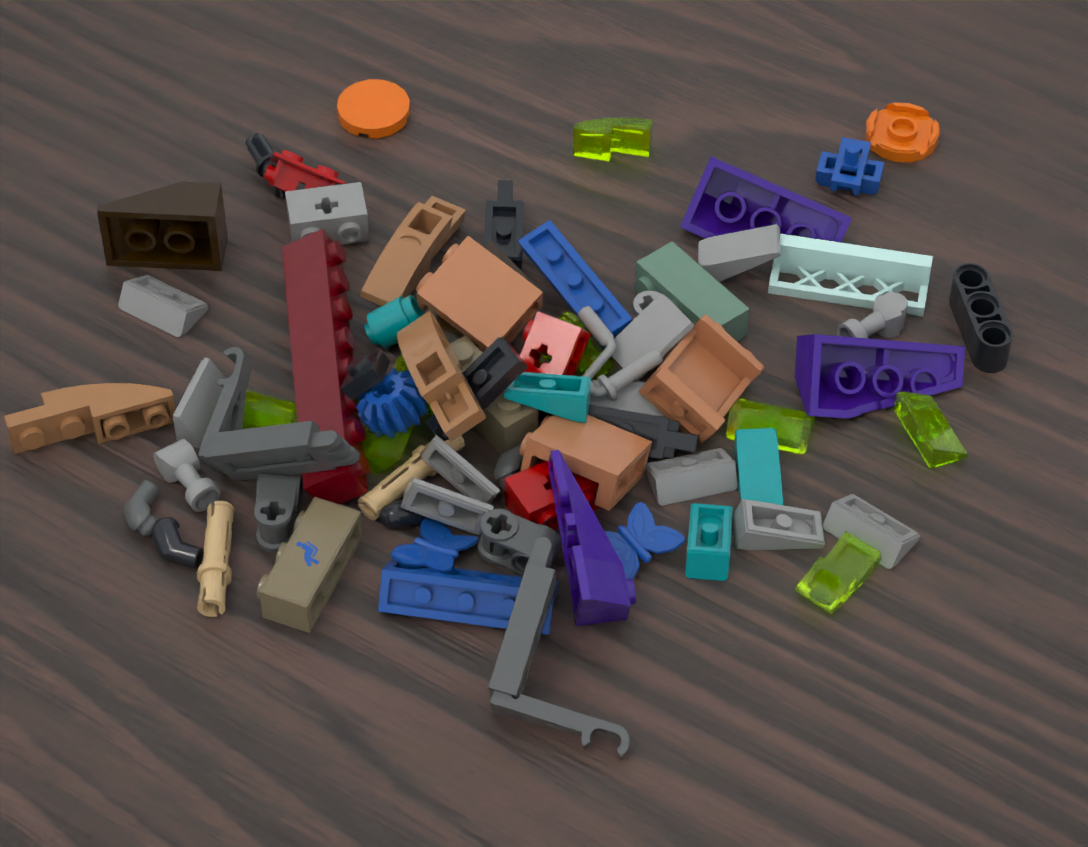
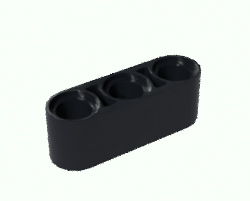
[949,263,1013,373]

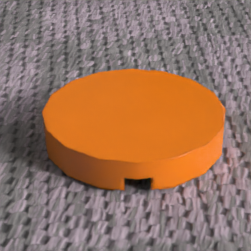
[337,79,410,139]
[865,102,940,163]

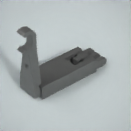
[198,347,360,481]
[488,537,630,760]

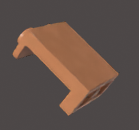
[416,236,543,352]
[638,315,764,446]
[520,415,652,511]

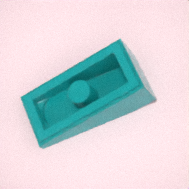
[504,372,591,423]
[734,428,783,505]
[685,503,733,581]

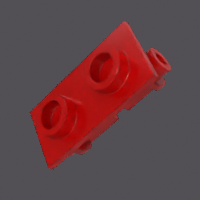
[263,150,345,192]

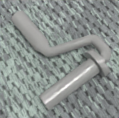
[578,306,663,401]

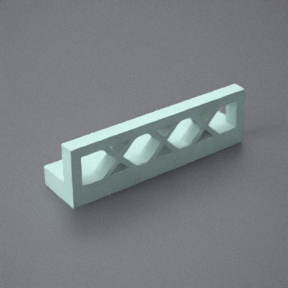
[768,234,933,317]

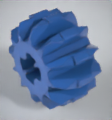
[356,368,428,439]

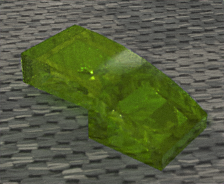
[573,117,653,161]
[795,531,882,614]

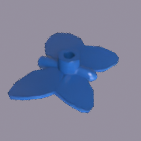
[604,502,685,579]
[390,517,479,572]

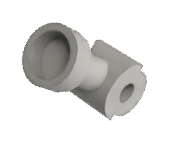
[837,292,908,338]
[153,438,221,512]

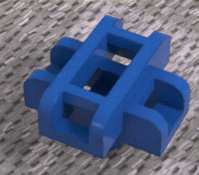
[815,137,884,196]

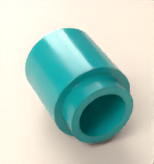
[364,295,425,349]

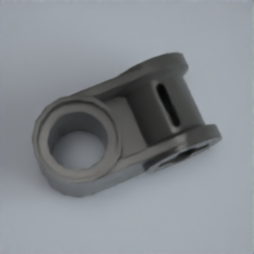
[254,473,303,553]
[477,509,562,577]

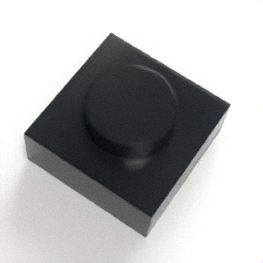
[341,349,391,400]

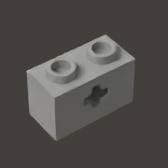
[285,182,369,245]

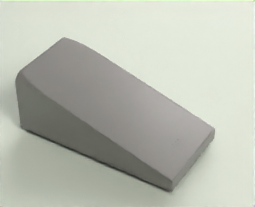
[698,224,781,282]
[732,499,825,550]

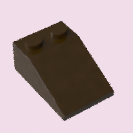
[97,181,228,271]

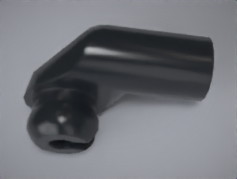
[380,500,425,529]
[152,517,203,568]

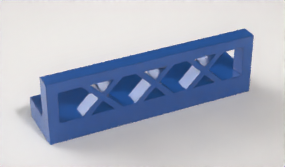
[518,220,633,349]
[378,559,560,635]

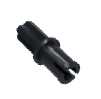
[245,133,286,198]

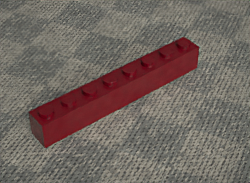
[282,229,370,504]

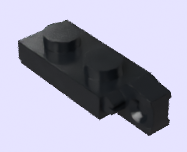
[484,180,524,269]
[425,337,528,441]
[588,404,699,459]

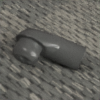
[493,444,523,490]
[123,480,159,537]

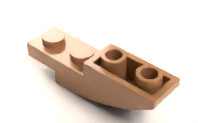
[360,196,466,306]
[397,311,486,441]
[4,383,175,454]

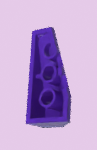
[680,156,852,243]
[795,334,965,419]
[548,450,636,626]

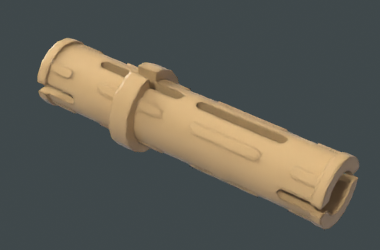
[358,435,465,521]
[197,501,235,617]

